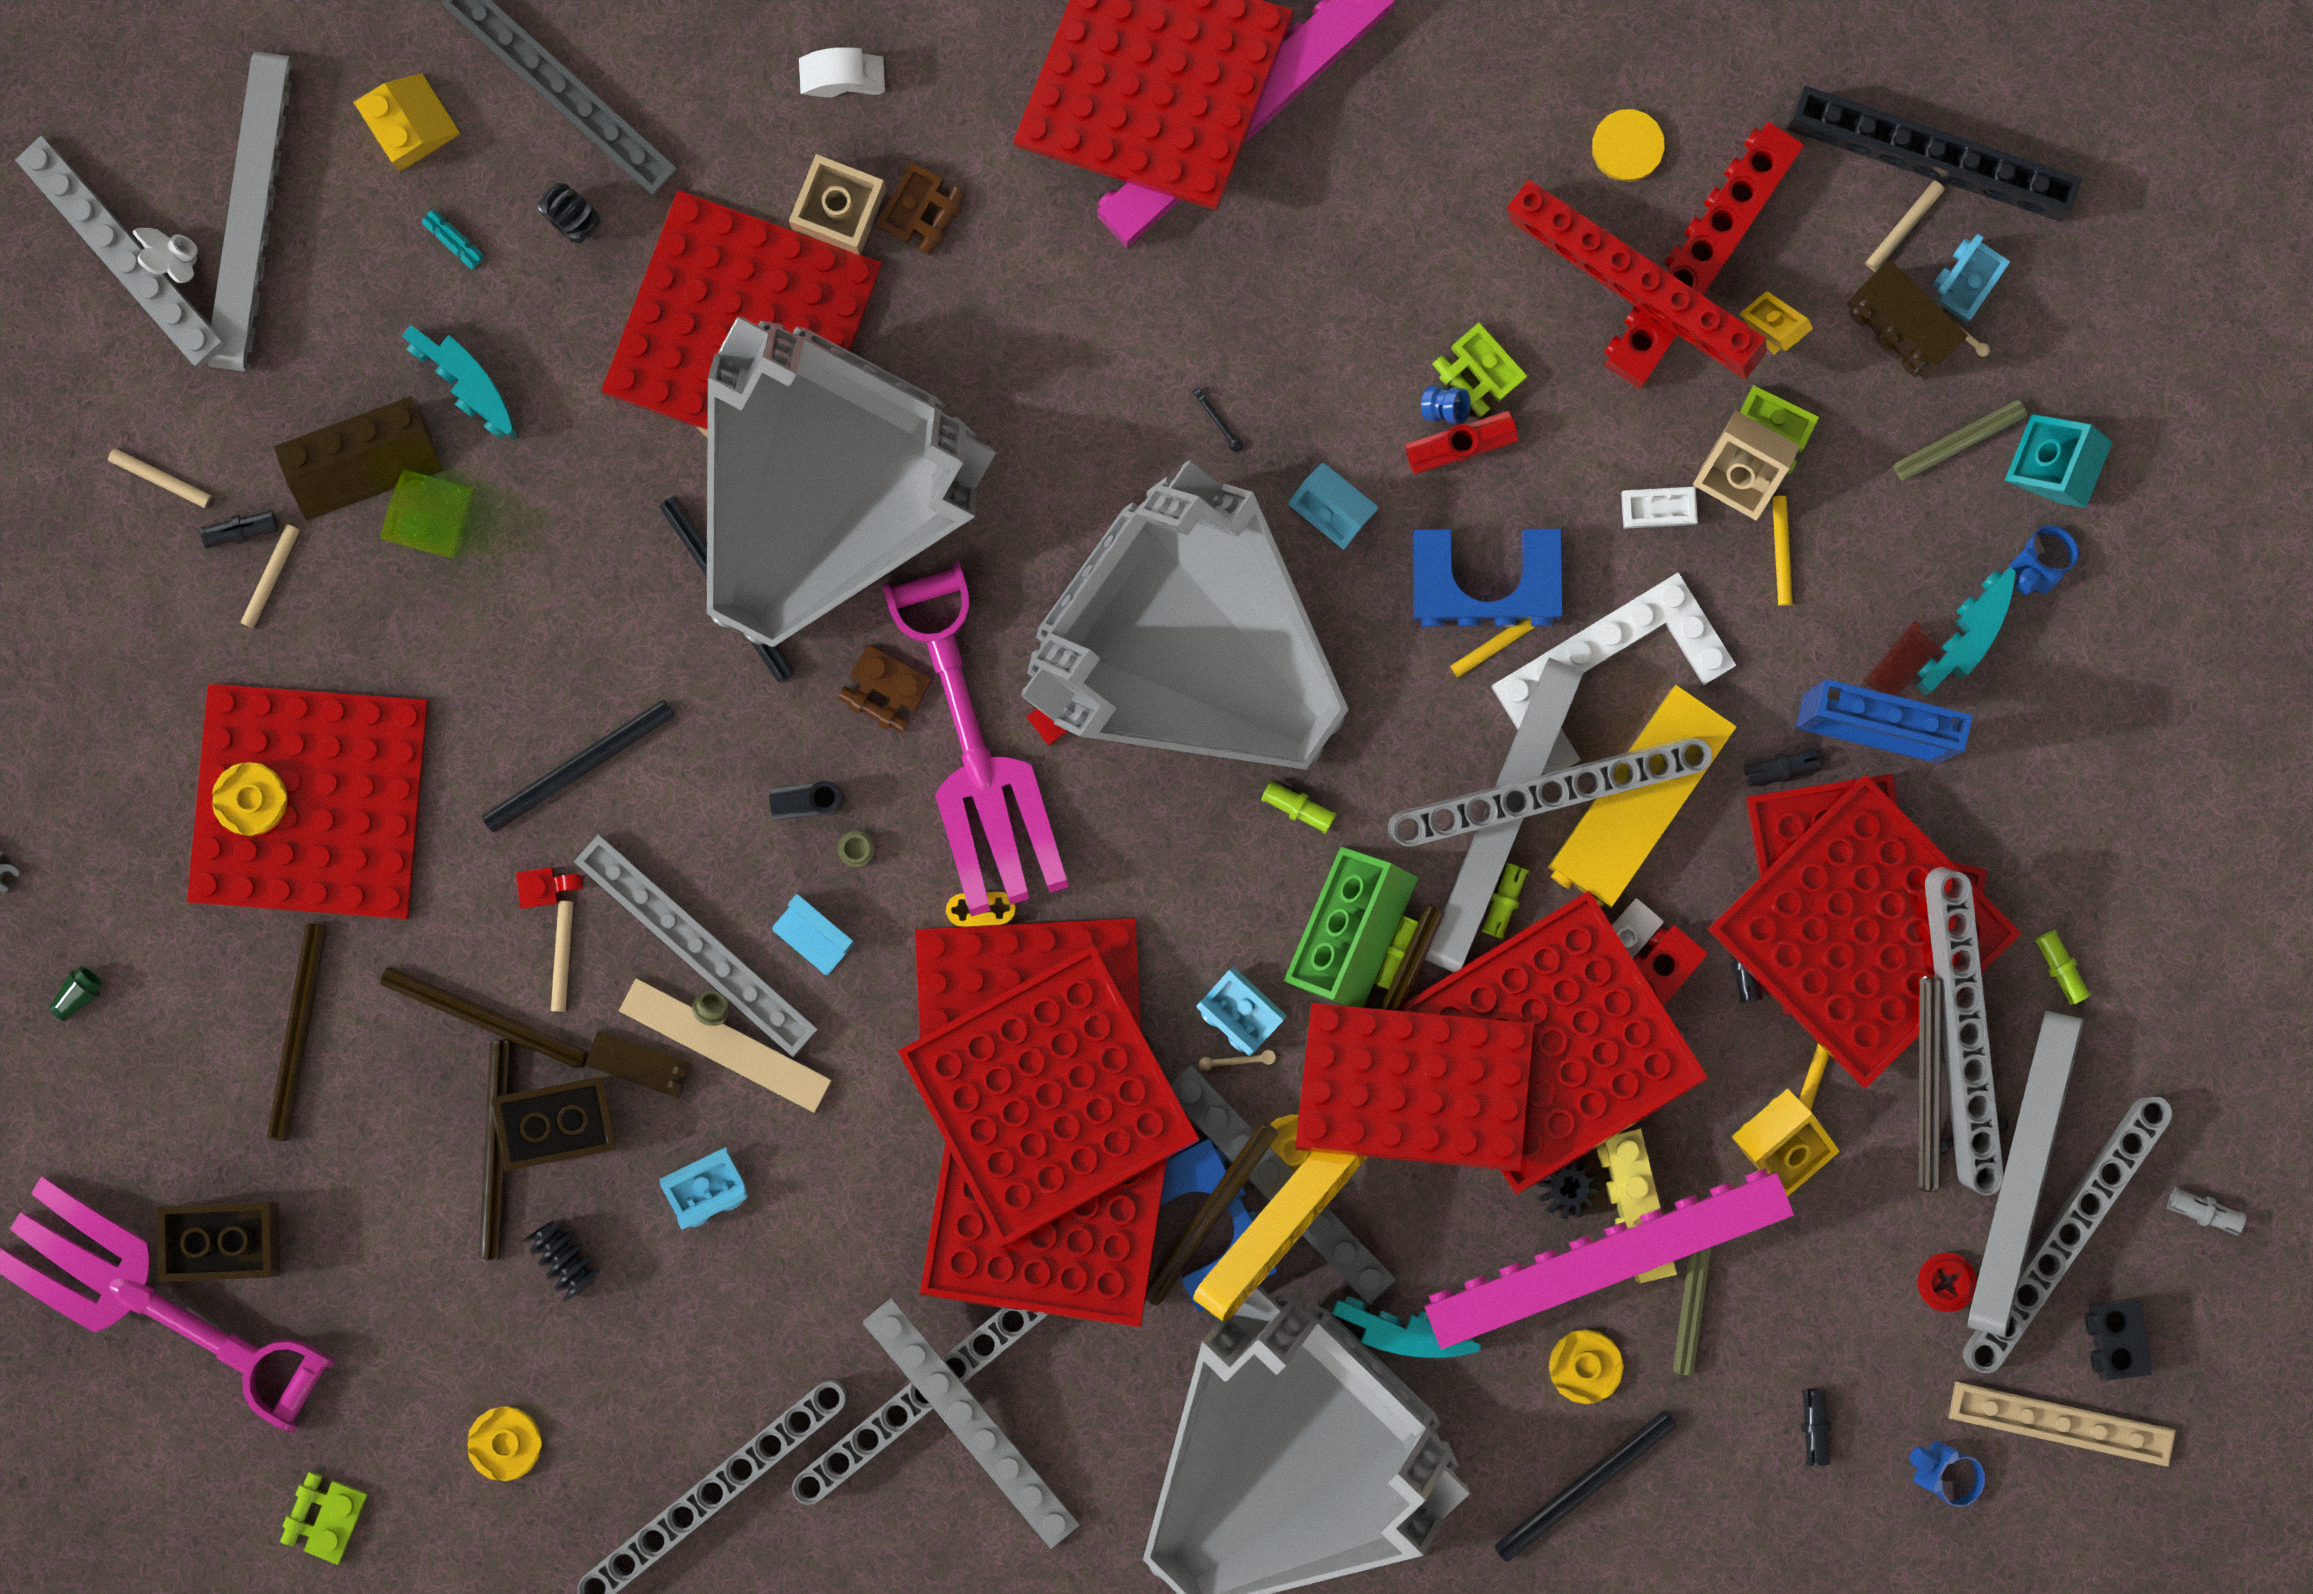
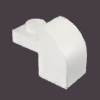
[799,48,885,97]

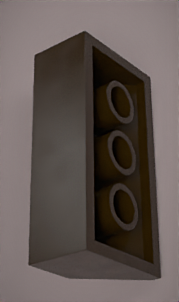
[273,396,443,521]

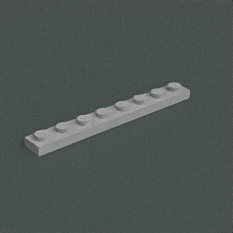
[15,136,226,369]
[574,834,818,1057]
[863,1298,1080,1549]

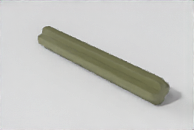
[1893,400,2027,481]
[1673,1247,1711,1375]

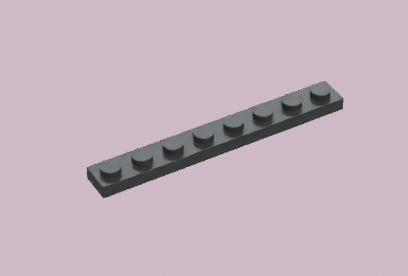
[441,0,679,197]
[1169,1064,1396,1305]

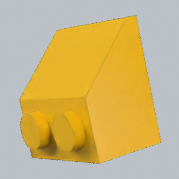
[354,73,461,172]
[1731,1088,1840,1197]

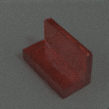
[1862,620,1939,696]

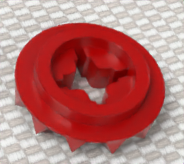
[1916,1252,1977,1312]

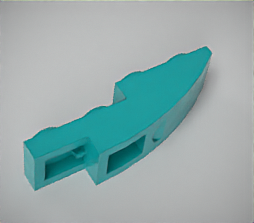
[402,325,517,440]
[1915,567,2016,695]
[1331,1296,1481,1358]

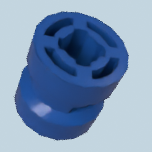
[1421,385,1471,424]

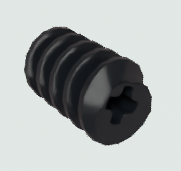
[523,1218,600,1302]

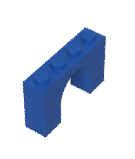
[1412,529,1562,628]
[1161,1138,1277,1312]

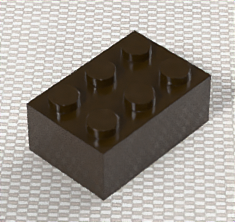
[1846,259,1968,380]
[490,1076,616,1171]
[157,1201,281,1282]

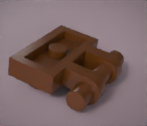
[876,162,965,256]
[838,644,932,734]

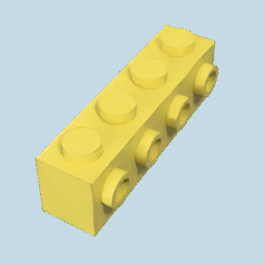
[1597,1129,1677,1283]

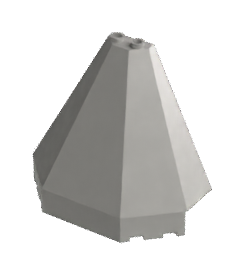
[707,317,996,647]
[1021,460,1349,770]
[1143,1286,1470,1594]

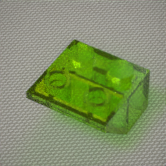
[380,469,475,559]

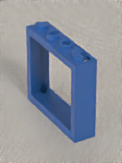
[1795,679,1973,764]

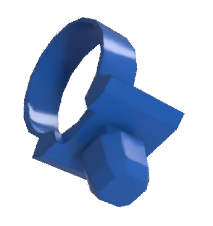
[2010,525,2079,595]
[1909,1440,1985,1507]

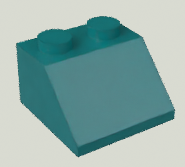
[2005,414,2113,509]

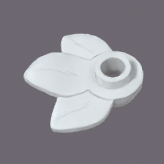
[133,228,198,283]

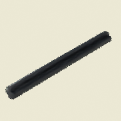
[660,496,794,683]
[482,700,675,832]
[1495,1411,1677,1562]

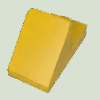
[1739,291,1813,354]

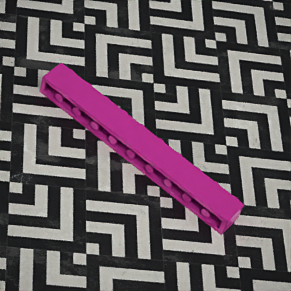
[1097,0,1395,248]
[1424,1168,1794,1349]

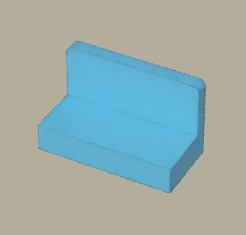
[1288,463,1378,550]
[772,894,855,975]

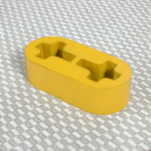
[946,892,1016,927]

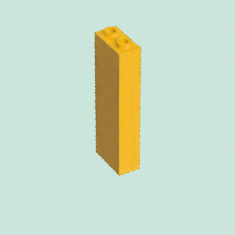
[1548,685,1736,909]

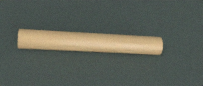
[1865,181,1945,272]
[108,448,213,509]
[240,524,300,629]
[551,901,573,1012]

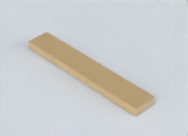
[619,979,832,1113]
[1948,1381,2176,1467]

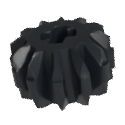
[537,183,601,244]
[1537,1160,1600,1219]

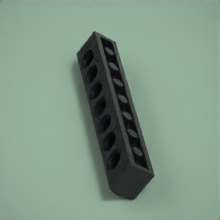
[1786,85,2082,222]

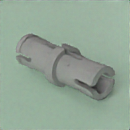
[2167,1187,2247,1236]

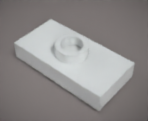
[1621,487,1698,529]
[1612,898,1664,959]

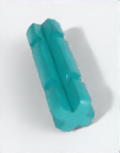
[422,209,484,269]

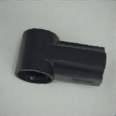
[769,780,845,821]

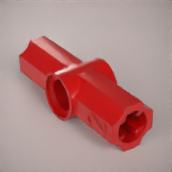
[1404,411,1519,475]

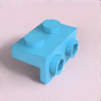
[1931,233,2010,323]
[1196,966,1287,1056]
[659,1147,748,1230]

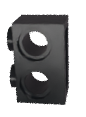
[2085,1299,2152,1381]

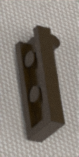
[585,1031,692,1099]

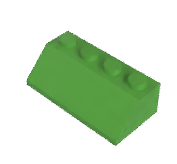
[1284,847,1418,1008]

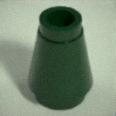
[49,966,103,1021]

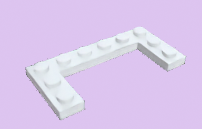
[1491,572,1736,774]

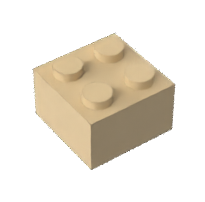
[789,154,887,255]
[1693,411,1800,521]

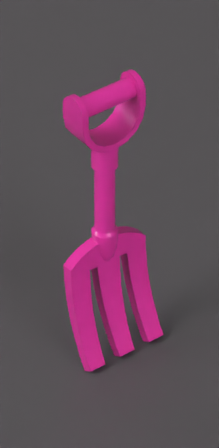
[882,561,1069,917]
[0,1176,336,1433]

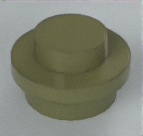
[838,831,875,868]
[692,991,729,1026]

